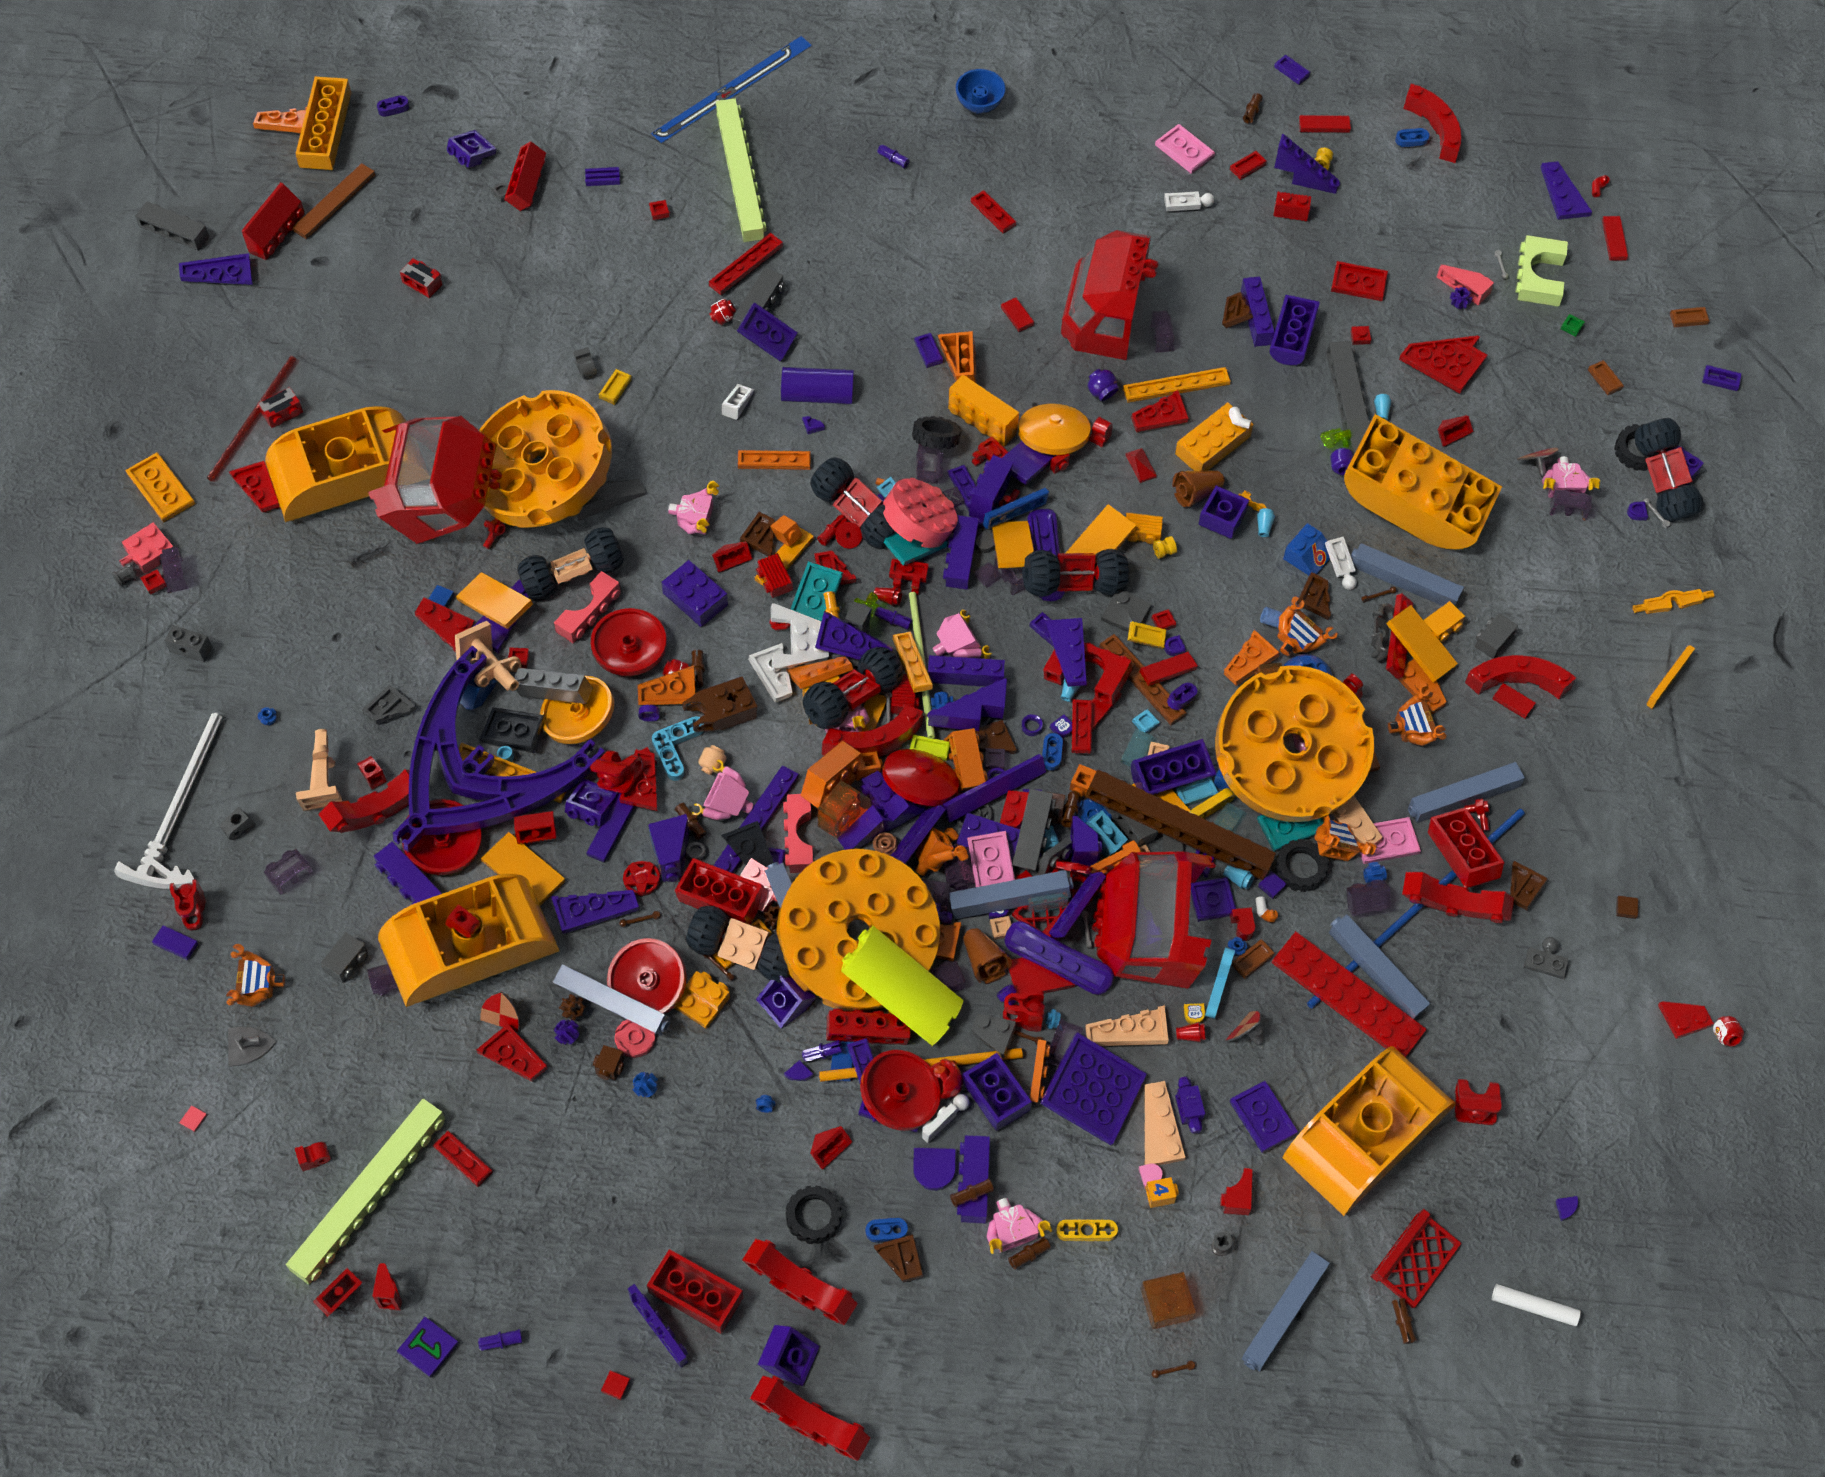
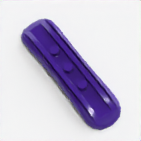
[1027,509,1065,602]
[1004,921,1114,995]

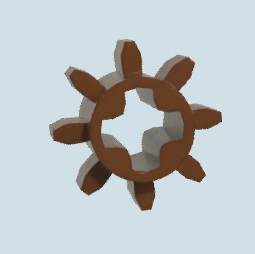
[764,905,780,931]
[559,994,586,1021]

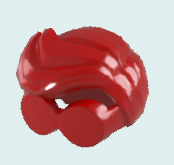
[930,1058,963,1099]

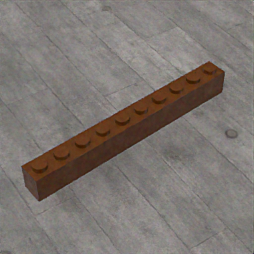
[1085,769,1276,880]

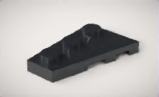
[721,821,774,868]

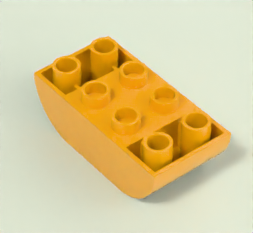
[265,406,427,522]
[1344,414,1502,549]
[378,874,559,1007]
[1282,1046,1456,1216]

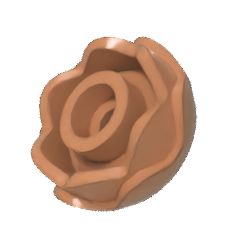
[873,832,897,855]

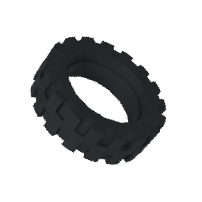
[912,416,961,450]
[1614,424,1658,471]
[1275,839,1329,892]
[786,1185,842,1244]

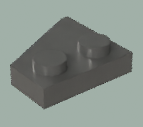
[362,684,416,724]
[1037,838,1072,876]

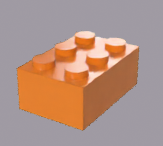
[800,741,861,809]

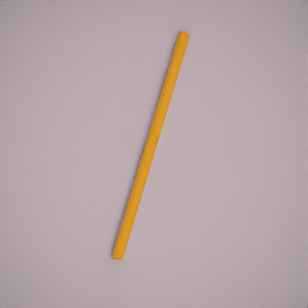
[819,1048,1023,1082]

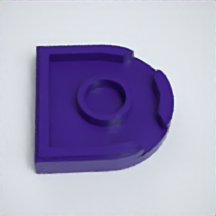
[913,1148,955,1191]

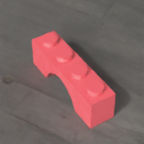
[554,571,620,643]
[783,794,813,873]

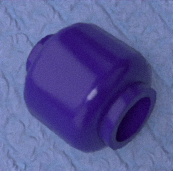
[1330,448,1354,475]

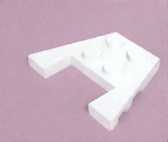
[771,603,829,672]

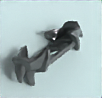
[1371,603,1394,661]

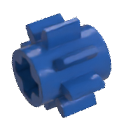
[931,692,954,710]
[1363,862,1387,887]
[632,1072,658,1097]

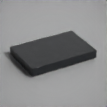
[479,707,546,751]

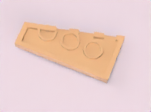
[1331,795,1382,845]
[1085,1005,1168,1046]
[1144,1081,1185,1165]

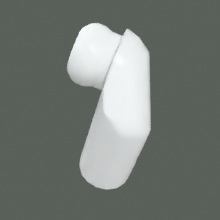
[1229,407,1251,429]

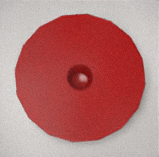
[835,522,862,549]

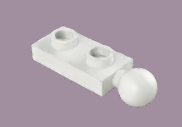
[1164,192,1215,211]
[1325,537,1357,590]
[922,1094,969,1143]

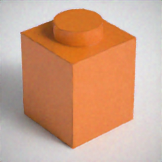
[770,515,803,547]

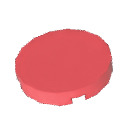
[615,1019,655,1058]

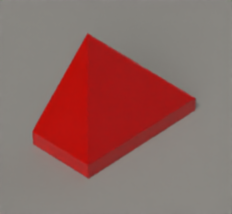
[1437,415,1473,446]
[1126,448,1157,483]
[712,541,752,572]
[810,1126,852,1170]

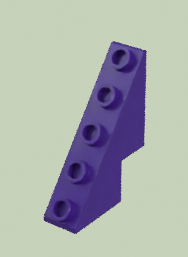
[1274,134,1340,194]
[927,678,1007,731]
[837,794,927,850]

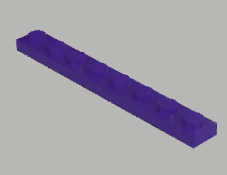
[713,765,799,873]

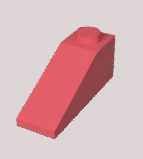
[1437,265,1494,305]

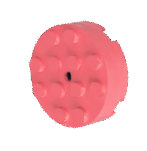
[883,478,958,548]

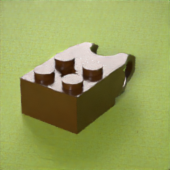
[683,676,757,732]

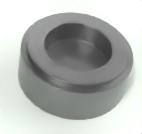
[686,842,706,861]

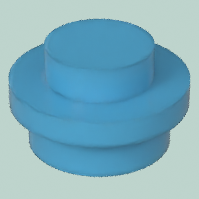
[1045,1009,1061,1029]

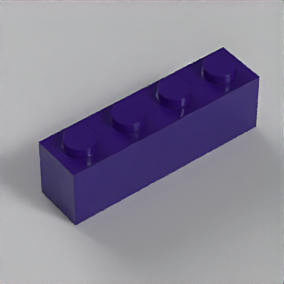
[1241,276,1274,347]
[943,515,979,590]
[928,655,1005,687]
[374,842,442,905]
[957,1135,990,1224]

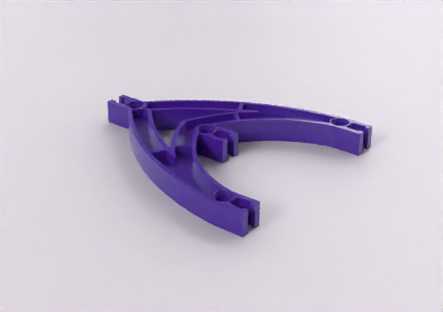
[393,646,605,852]

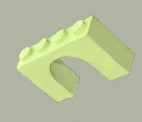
[1515,235,1568,306]

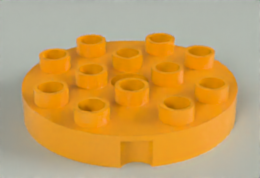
[479,390,612,528]
[1215,666,1374,822]
[777,849,940,1012]

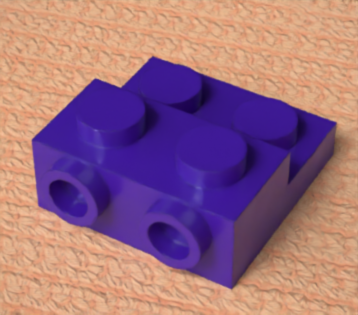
[447,130,496,168]
[860,771,896,806]
[565,778,618,826]

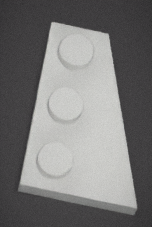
[748,643,792,703]

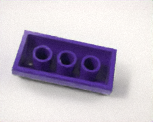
[1270,295,1320,365]
[781,367,854,404]
[1131,739,1217,795]

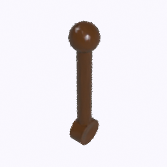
[1361,586,1397,603]
[619,911,660,927]
[703,955,734,981]
[1014,1030,1043,1045]
[1151,1361,1195,1378]

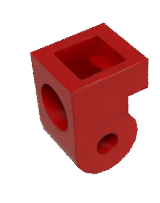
[1089,417,1113,447]
[357,756,387,790]
[445,904,481,938]
[1230,907,1255,941]
[294,1142,331,1171]

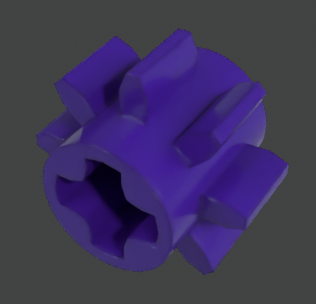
[1450,287,1472,309]
[554,1020,579,1044]

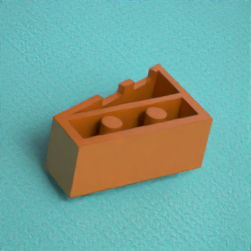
[938,331,976,383]
[944,728,987,792]

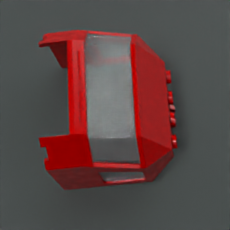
[1061,230,1159,360]
[368,416,502,544]
[1092,851,1215,989]

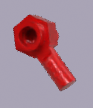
[999,489,1020,507]
[483,519,506,549]
[1464,799,1490,832]

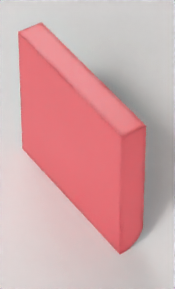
[179,1105,207,1132]

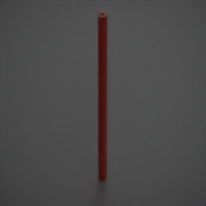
[207,356,296,482]

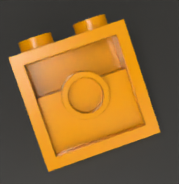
[674,971,730,1029]

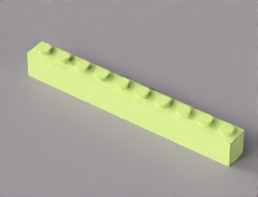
[716,98,766,242]
[286,1099,445,1285]

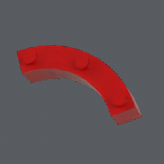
[1403,83,1461,163]
[1465,655,1576,699]
[822,705,924,757]
[318,769,410,833]
[1402,872,1514,923]
[742,1239,858,1325]
[750,1376,871,1461]

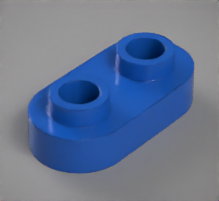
[1395,128,1430,147]
[1042,733,1063,770]
[865,1218,908,1243]

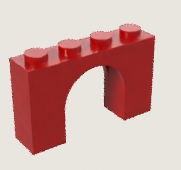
[1043,642,1132,705]

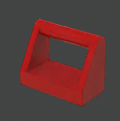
[372,1263,402,1311]

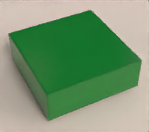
[1560,314,1585,337]

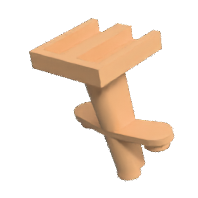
[455,621,521,691]
[296,729,342,811]

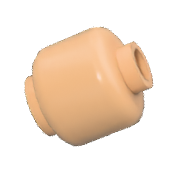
[698,745,727,775]

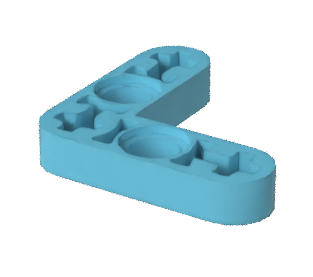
[652,716,704,781]
[1205,947,1235,1019]

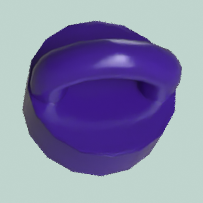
[996,984,1017,1005]

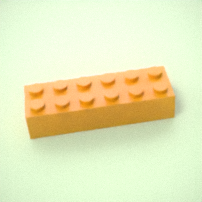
[296,76,351,170]

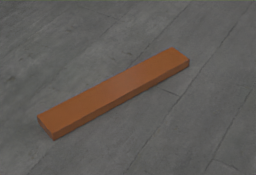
[292,163,375,239]
[1099,634,1186,726]

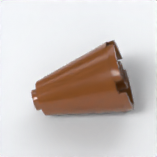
[1172,471,1225,507]
[963,928,1012,984]

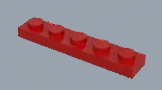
[709,233,783,295]
[1386,593,1413,679]

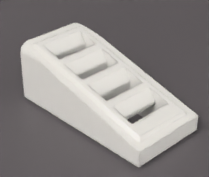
[722,384,754,420]

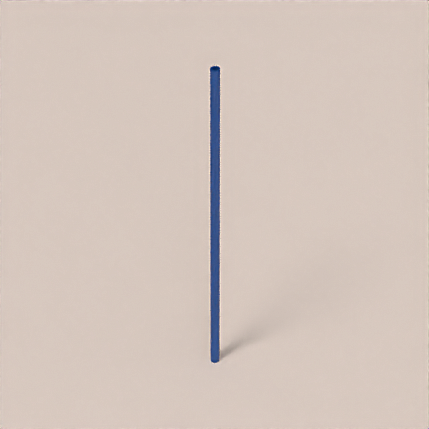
[1307,809,1525,1009]

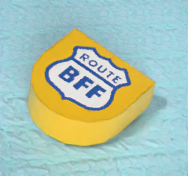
[1183,1003,1205,1024]

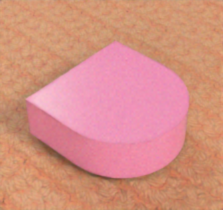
[1138,1164,1162,1188]

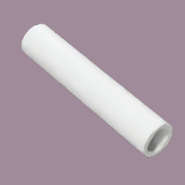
[1492,1284,1580,1326]

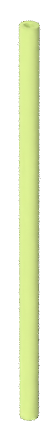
[909,592,935,739]

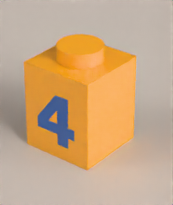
[1145,1177,1179,1208]

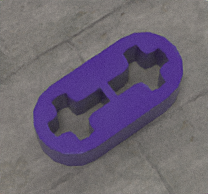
[377,95,409,117]
[1167,683,1198,710]

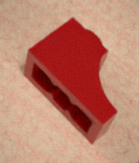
[1220,1168,1252,1216]

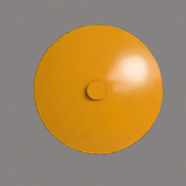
[1018,404,1091,455]
[540,676,614,744]

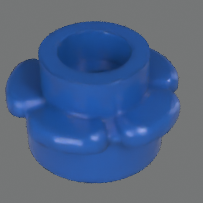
[258,707,277,725]
[1228,937,1247,956]
[756,1095,776,1113]

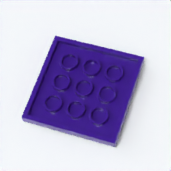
[1040,1032,1147,1145]

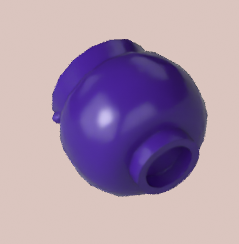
[1087,369,1120,402]

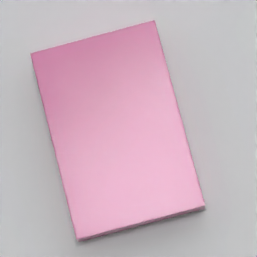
[1155,124,1215,174]
[1360,817,1421,864]
[967,831,1015,887]

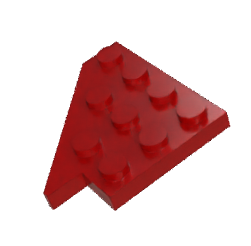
[1399,335,1488,394]

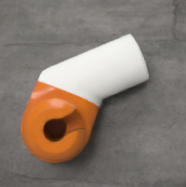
[1255,897,1278,922]

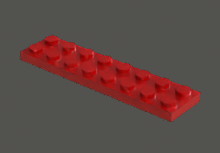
[1271,931,1426,1057]

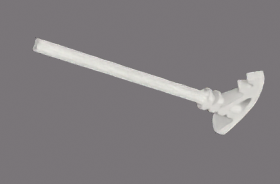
[114,713,223,889]

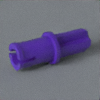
[877,145,910,168]
[875,607,912,630]
[802,1040,843,1062]
[478,1329,522,1351]

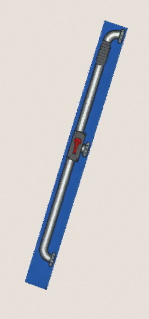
[651,36,812,143]

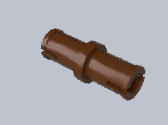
[1243,93,1263,123]
[690,650,705,688]
[1061,791,1080,828]
[674,802,707,840]
[950,1179,994,1207]
[1008,1237,1051,1270]
[1391,1298,1417,1344]

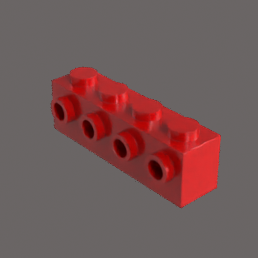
[504,141,546,211]
[826,1009,910,1045]

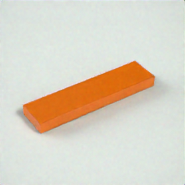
[738,450,811,470]

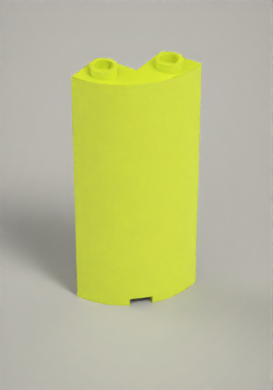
[841,926,963,1046]

